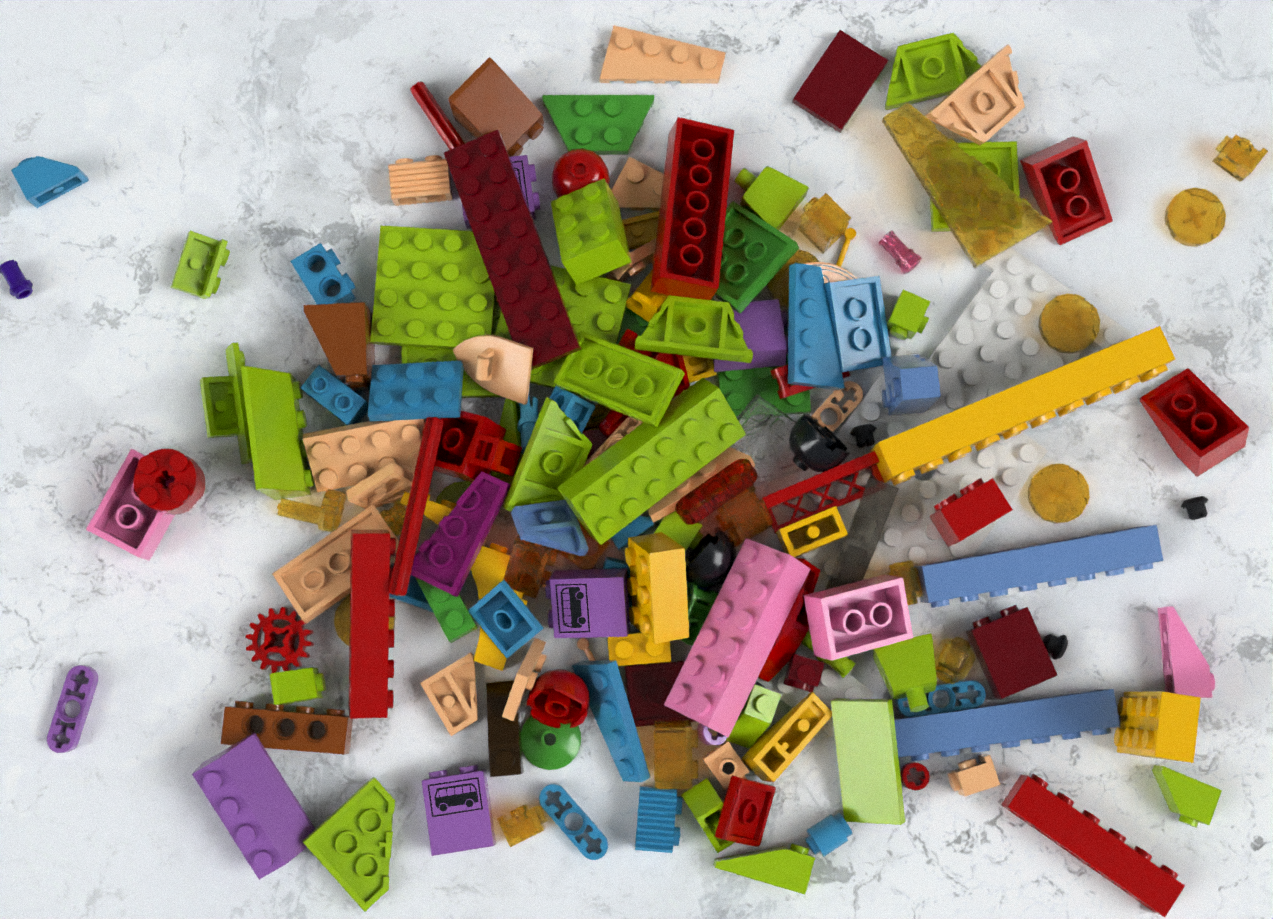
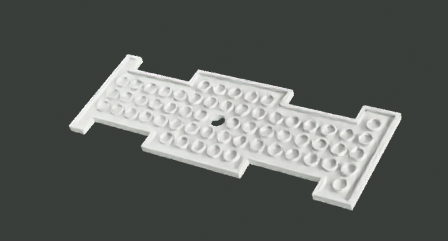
[692,231,1132,740]

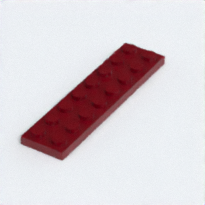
[444,129,582,370]

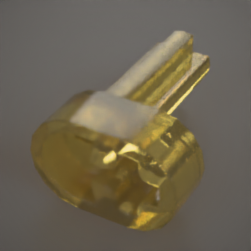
[277,489,346,533]

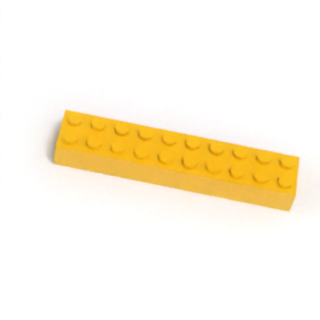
[869,326,1175,486]

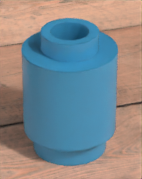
[805,813,853,857]

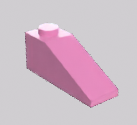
[1158,606,1215,698]

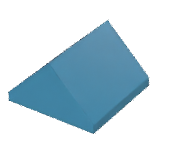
[468,580,544,658]

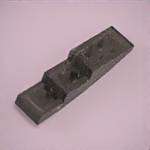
[825,477,899,590]

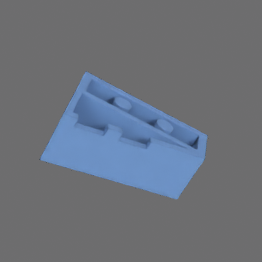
[882,354,941,416]

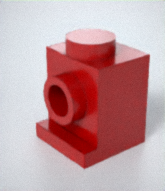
[468,433,522,477]

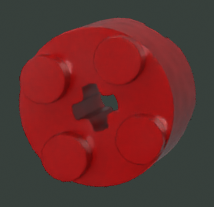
[134,449,206,515]

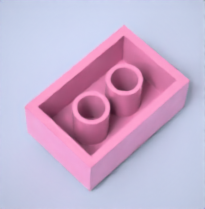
[86,449,175,561]
[803,574,913,661]

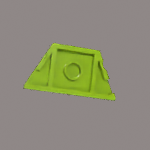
[885,32,981,110]
[635,295,753,363]
[502,397,592,511]

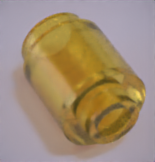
[887,561,923,605]

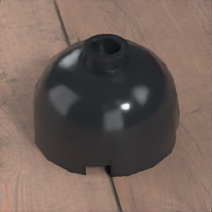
[789,414,850,472]
[685,527,736,588]

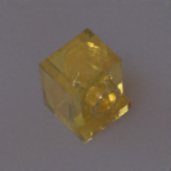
[1212,135,1268,182]
[497,804,548,847]

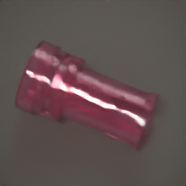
[879,230,922,275]

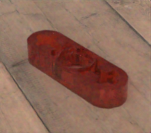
[675,459,757,525]

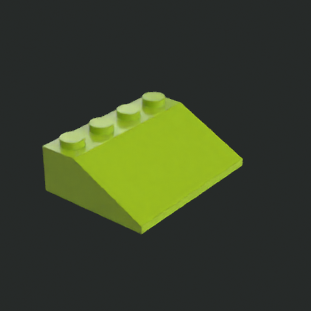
[241,366,314,500]

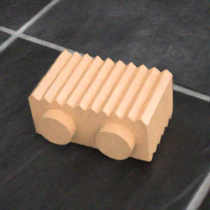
[388,155,453,206]

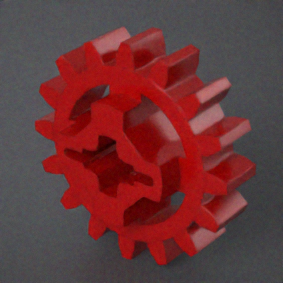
[245,607,314,673]

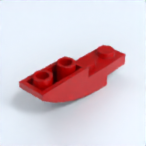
[758,558,821,682]

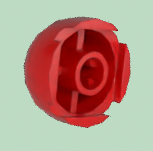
[551,148,610,198]
[527,669,590,728]

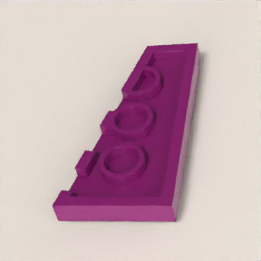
[411,471,511,597]

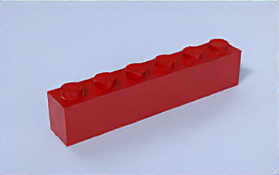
[348,530,396,719]
[1001,774,1185,917]

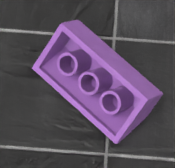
[192,732,315,880]

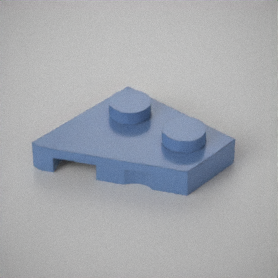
[511,500,589,556]

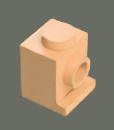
[702,740,750,790]
[948,754,1000,796]

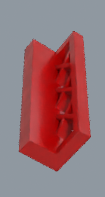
[760,451,886,534]

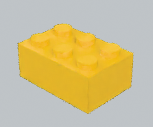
[625,532,689,644]

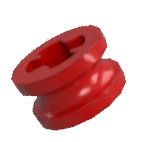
[900,762,930,791]

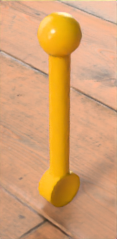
[836,228,856,267]

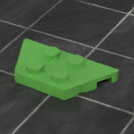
[542,95,654,155]

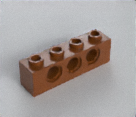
[221,701,353,755]

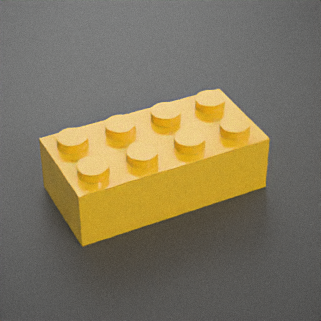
[1114,691,1201,763]

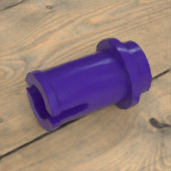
[0,260,33,299]

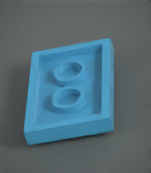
[825,276,892,372]
[367,361,464,422]

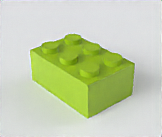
[551,179,632,285]

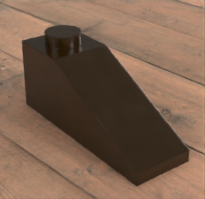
[486,681,524,777]

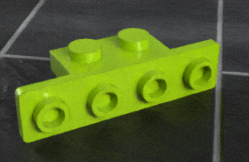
[200,342,252,465]

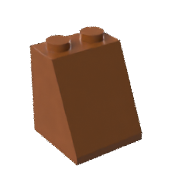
[448,57,544,157]
[303,302,375,391]

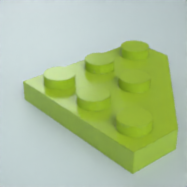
[302,777,395,912]

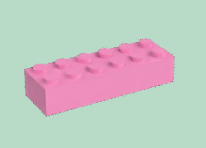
[664,538,811,738]

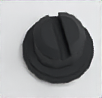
[850,424,877,448]
[1181,496,1208,520]
[1043,634,1068,660]

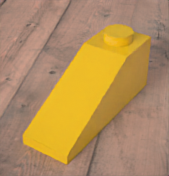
[741,692,832,782]

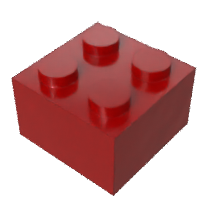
[434,411,507,482]
[929,478,1013,547]

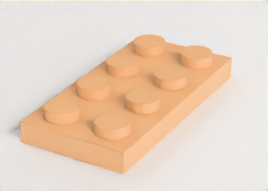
[302,419,425,492]
[272,504,399,624]

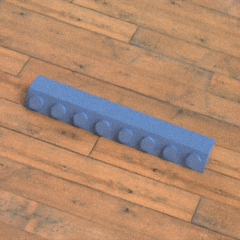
[914,525,1163,608]
[894,689,1120,761]

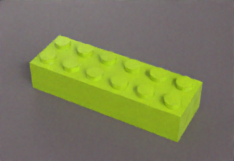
[557,378,746,545]

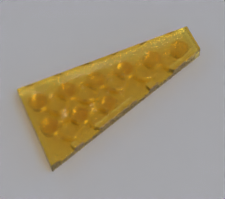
[882,103,1052,268]

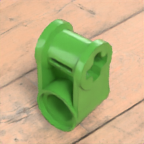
[680,582,718,645]

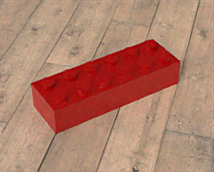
[650,117,734,300]

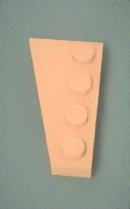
[599,25,726,84]

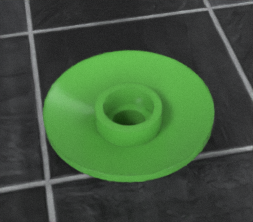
[521,715,581,770]

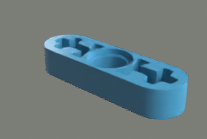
[896,681,986,717]
[539,784,608,860]

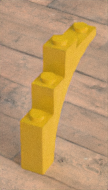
[400,491,528,671]

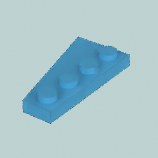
[788,263,845,390]
[571,660,651,782]

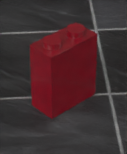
[966,605,1058,699]

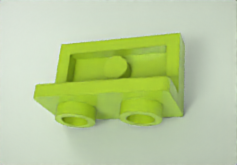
[171,230,230,299]

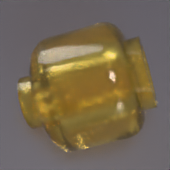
[934,637,976,684]

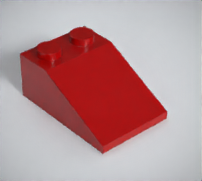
[1020,136,1113,245]
[1140,368,1249,477]

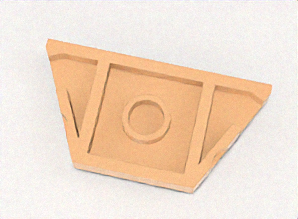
[925,44,1025,145]
[648,447,755,523]

